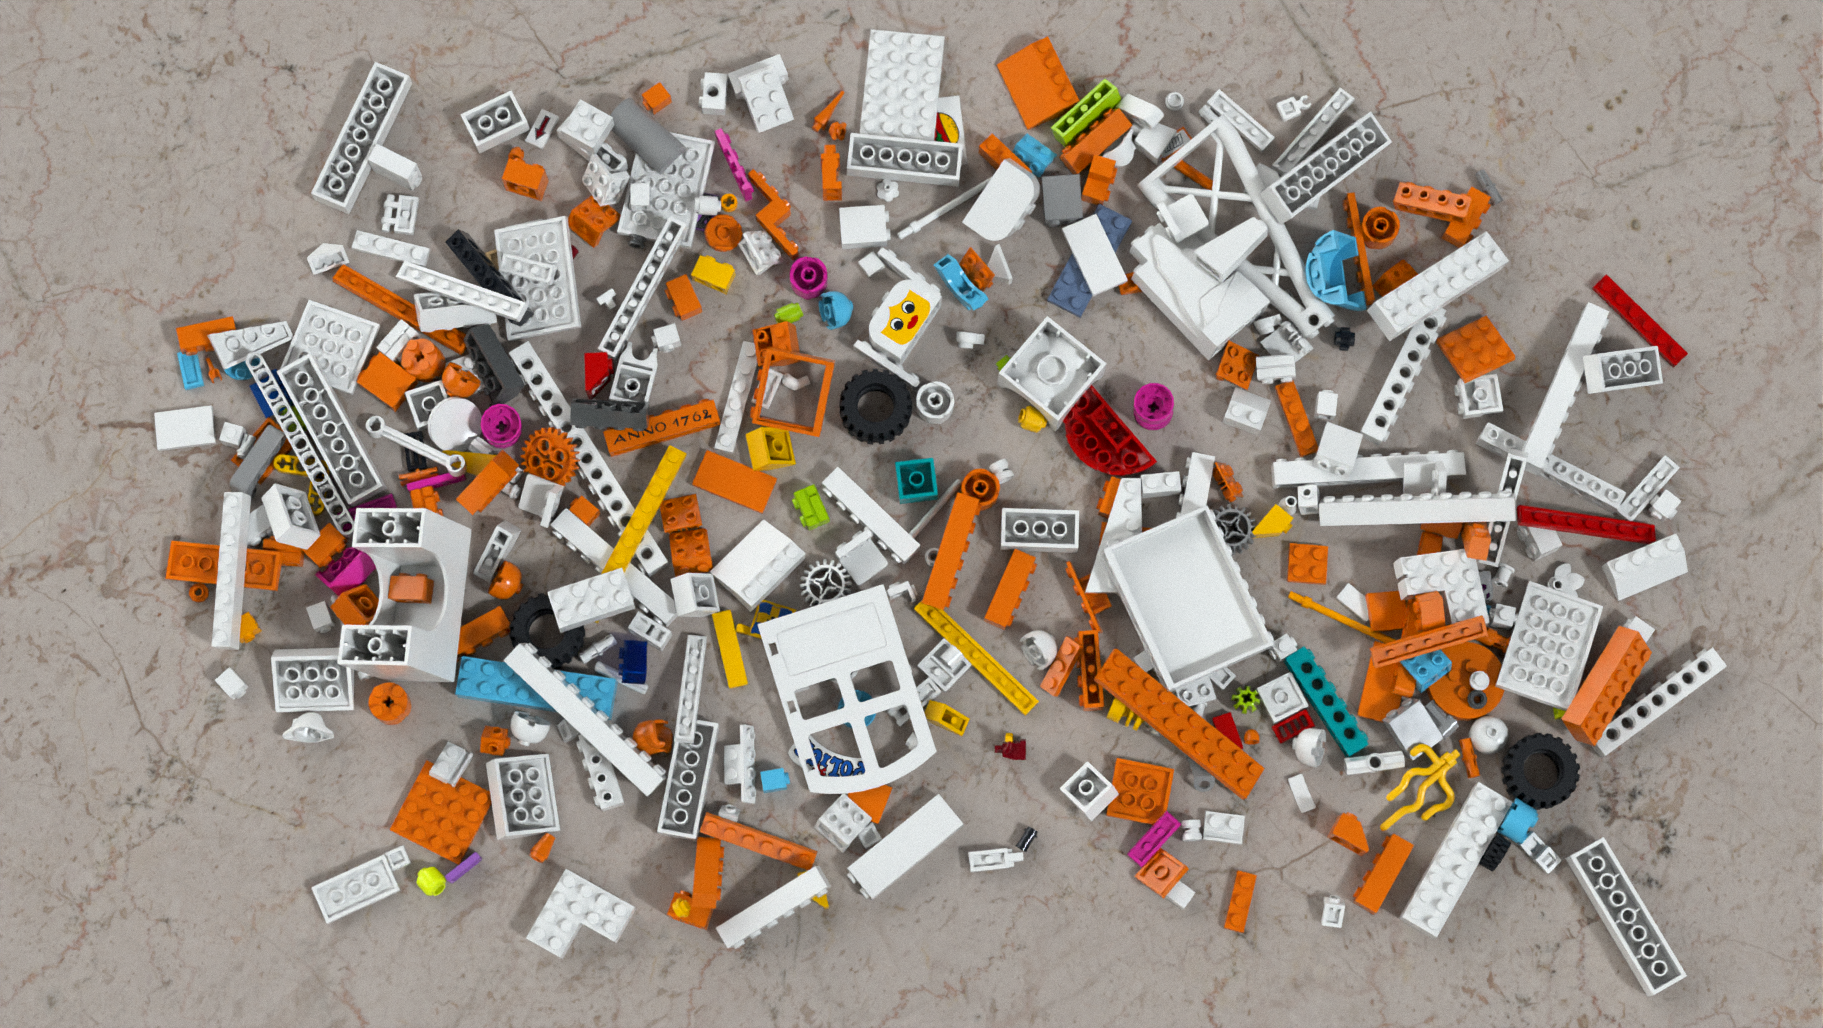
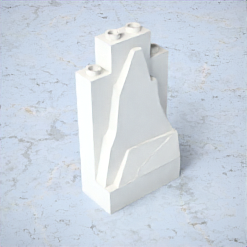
[1129,222,1270,361]

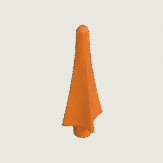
[812,91,844,132]

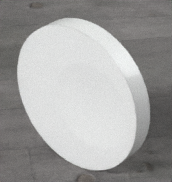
[428,397,482,452]

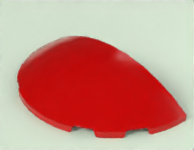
[1063,385,1157,476]

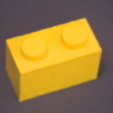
[691,255,736,295]

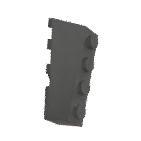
[464,324,525,407]
[570,398,650,431]

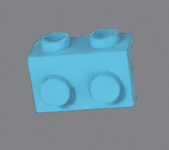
[1012,134,1057,177]

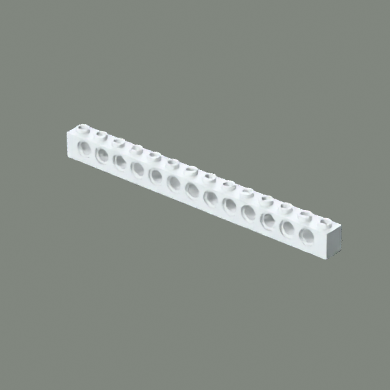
[509,341,669,578]

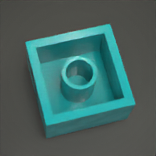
[895,458,938,504]

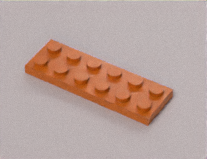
[165,541,283,591]

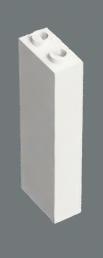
[847,794,964,900]

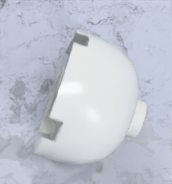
[1020,630,1057,670]
[510,711,551,746]
[1468,716,1509,755]
[1292,728,1326,767]

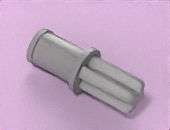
[1475,169,1503,206]

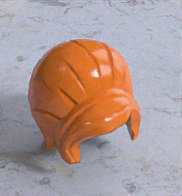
[632,719,673,755]

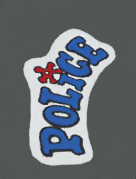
[789,735,865,777]

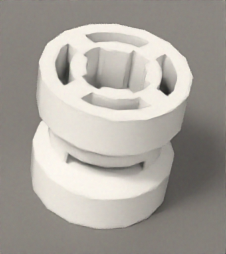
[989,459,1014,484]
[1181,820,1202,842]

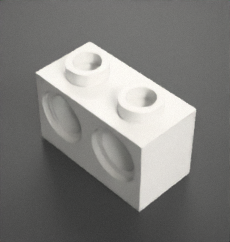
[628,611,672,652]

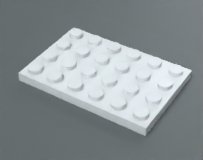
[860,29,945,141]
[617,132,716,249]
[494,216,581,341]
[1495,581,1603,711]

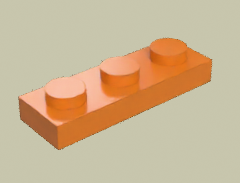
[1040,636,1084,697]
[1224,871,1257,933]

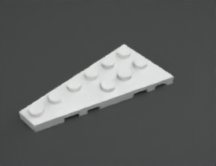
[1085,478,1142,593]

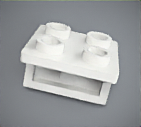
[738,230,783,275]

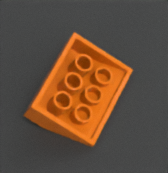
[997,37,1079,130]

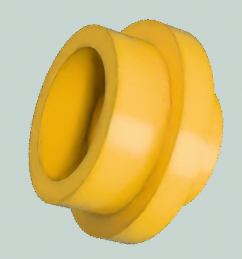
[673,898,690,918]

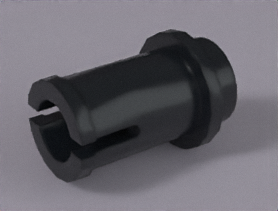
[1016,826,1038,852]

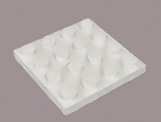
[280,300,381,395]

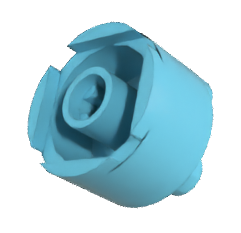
[1497,798,1538,844]

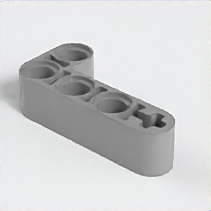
[230,425,287,500]

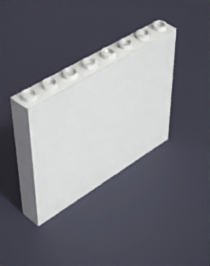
[1100,505,1274,692]

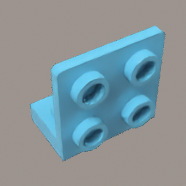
[1399,649,1452,693]

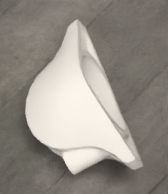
[1099,128,1137,166]
[282,712,334,743]

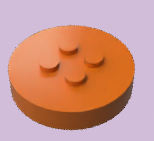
[1426,642,1504,721]

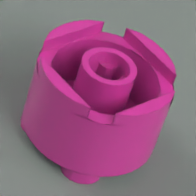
[790,256,828,300]

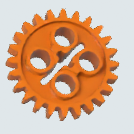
[520,427,580,486]

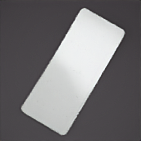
[1288,774,1316,813]

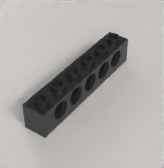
[445,229,534,327]

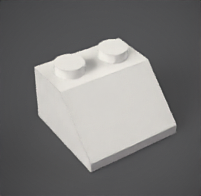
[1222,387,1271,436]

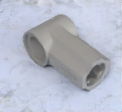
[1424,700,1459,740]

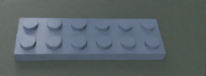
[1047,204,1132,318]

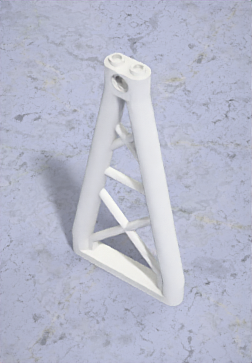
[1137,114,1335,339]

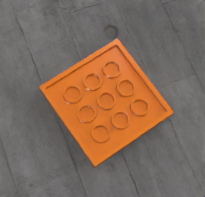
[390,760,492,865]

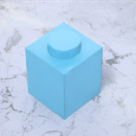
[760,768,790,793]

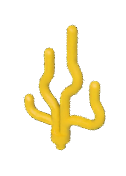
[1380,744,1460,831]

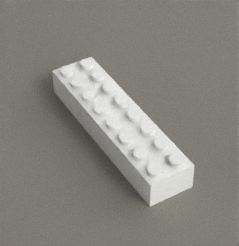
[311,62,412,214]
[1259,112,1392,224]
[1367,231,1509,341]
[276,353,387,507]
[1399,782,1513,939]
[1565,837,1687,997]

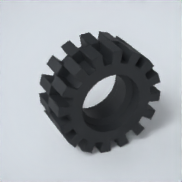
[1479,834,1511,872]

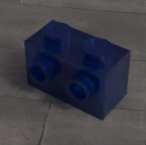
[618,640,647,684]

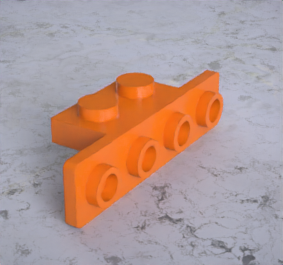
[1065,561,1113,634]

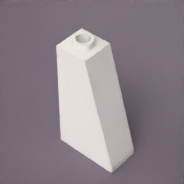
[1193,217,1268,282]

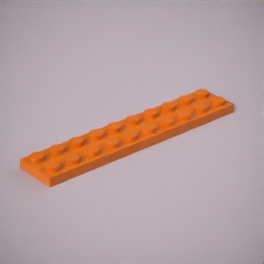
[1094,648,1265,800]

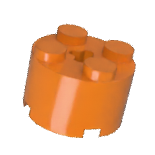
[1361,207,1400,249]
[401,339,446,382]
[961,468,1000,511]
[369,682,411,725]

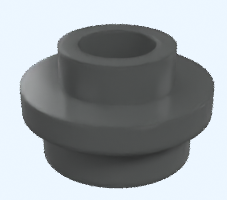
[1467,690,1487,709]

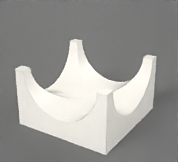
[997,316,1107,432]

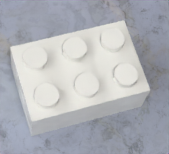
[737,65,794,133]
[460,91,530,154]
[262,483,321,550]

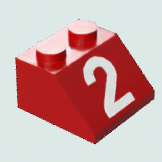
[584,352,614,399]

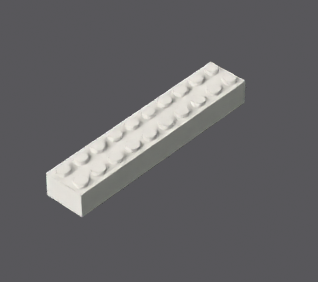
[503,643,667,796]

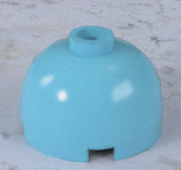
[819,291,853,330]

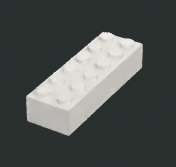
[847,133,963,187]
[657,720,719,841]

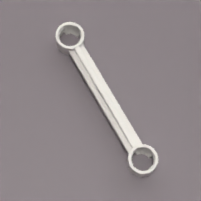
[366,416,467,477]

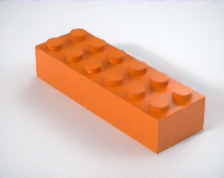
[1561,626,1652,746]

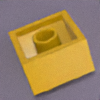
[745,427,796,471]

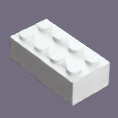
[1583,346,1663,394]
[1000,508,1079,553]
[547,568,635,633]

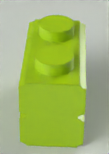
[792,484,830,531]

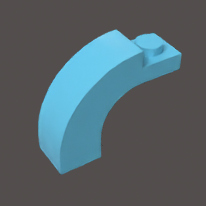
[934,254,989,310]

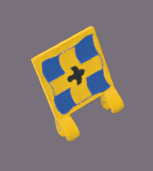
[736,600,796,644]

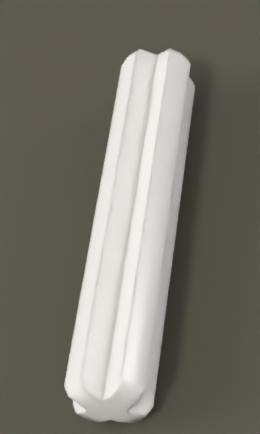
[594,661,649,694]

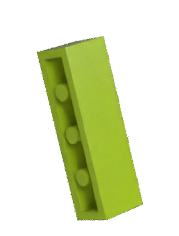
[1051,79,1121,147]

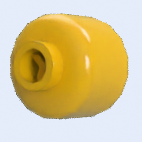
[1018,406,1047,433]

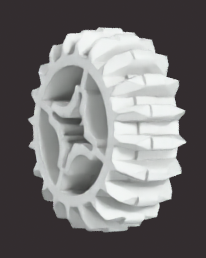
[800,559,852,607]

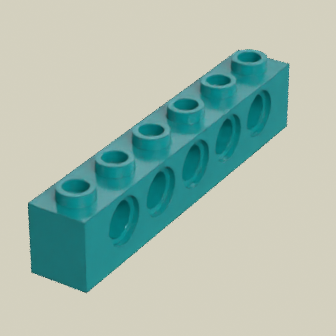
[1283,646,1369,758]

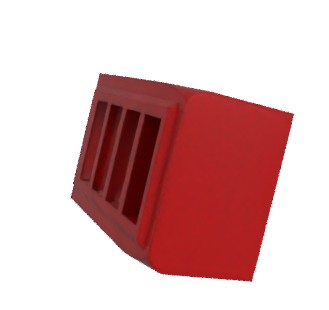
[1272,709,1316,744]

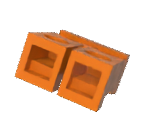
[821,145,842,201]

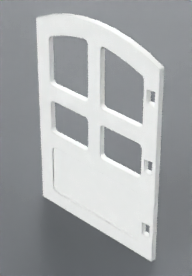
[757,584,937,794]

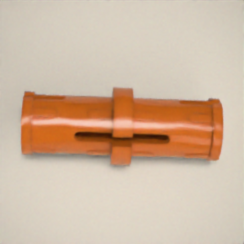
[399,466,439,487]
[1459,738,1480,779]

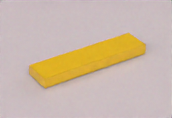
[712,609,748,689]

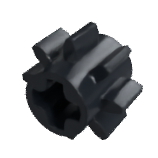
[1334,327,1355,351]

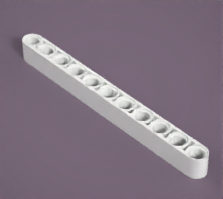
[246,352,355,537]

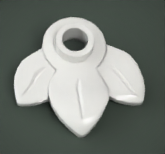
[1547,563,1585,597]

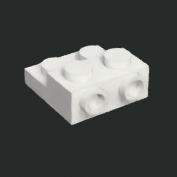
[1454,374,1503,419]

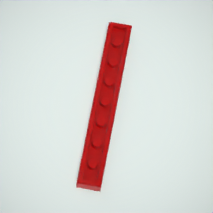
[1516,505,1656,544]

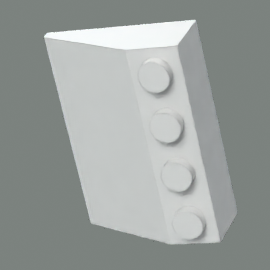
[710,520,806,612]
[271,648,354,712]
[486,754,560,840]

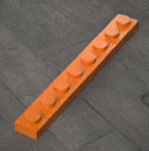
[333,264,467,355]

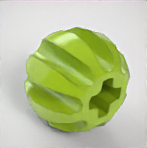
[1231,685,1260,714]

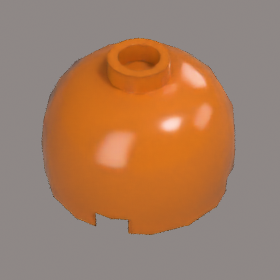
[442,362,481,398]
[488,560,523,599]

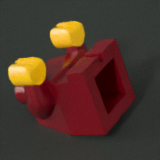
[995,733,1026,760]

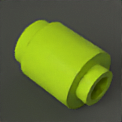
[774,302,803,323]

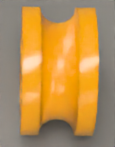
[720,194,737,212]

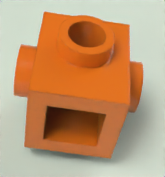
[480,725,511,756]

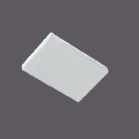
[154,406,216,451]

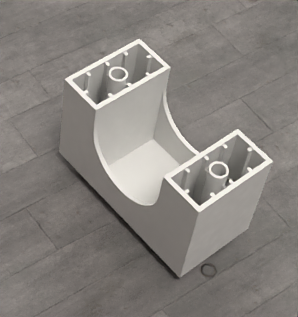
[338,508,472,682]

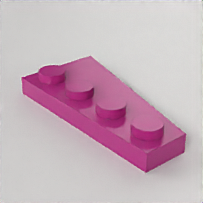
[715,128,754,202]

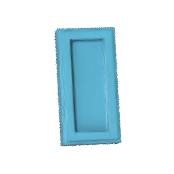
[177,352,205,390]

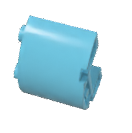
[1306,230,1367,311]

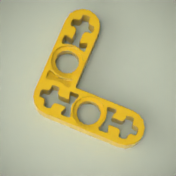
[274,455,330,516]

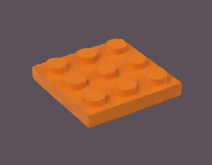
[1436,316,1515,383]
[1106,758,1174,825]

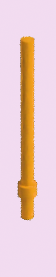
[1288,591,1396,643]

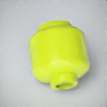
[416,867,446,896]

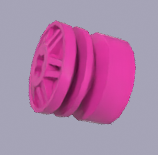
[1134,383,1174,430]
[481,404,522,449]

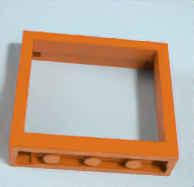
[750,346,835,437]

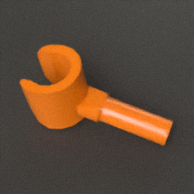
[205,358,222,384]

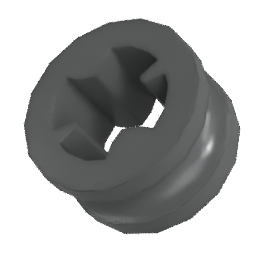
[628,234,646,249]

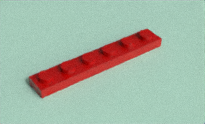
[1592,274,1688,368]

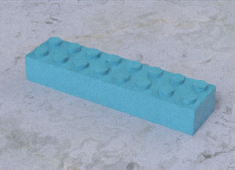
[455,656,618,720]

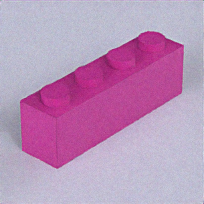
[314,547,376,597]

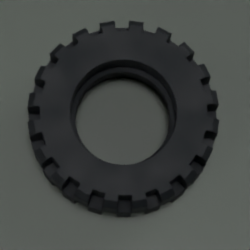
[839,368,912,445]
[509,593,585,669]
[1501,733,1580,810]

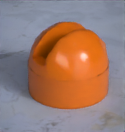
[508,147,524,160]
[1244,729,1260,745]

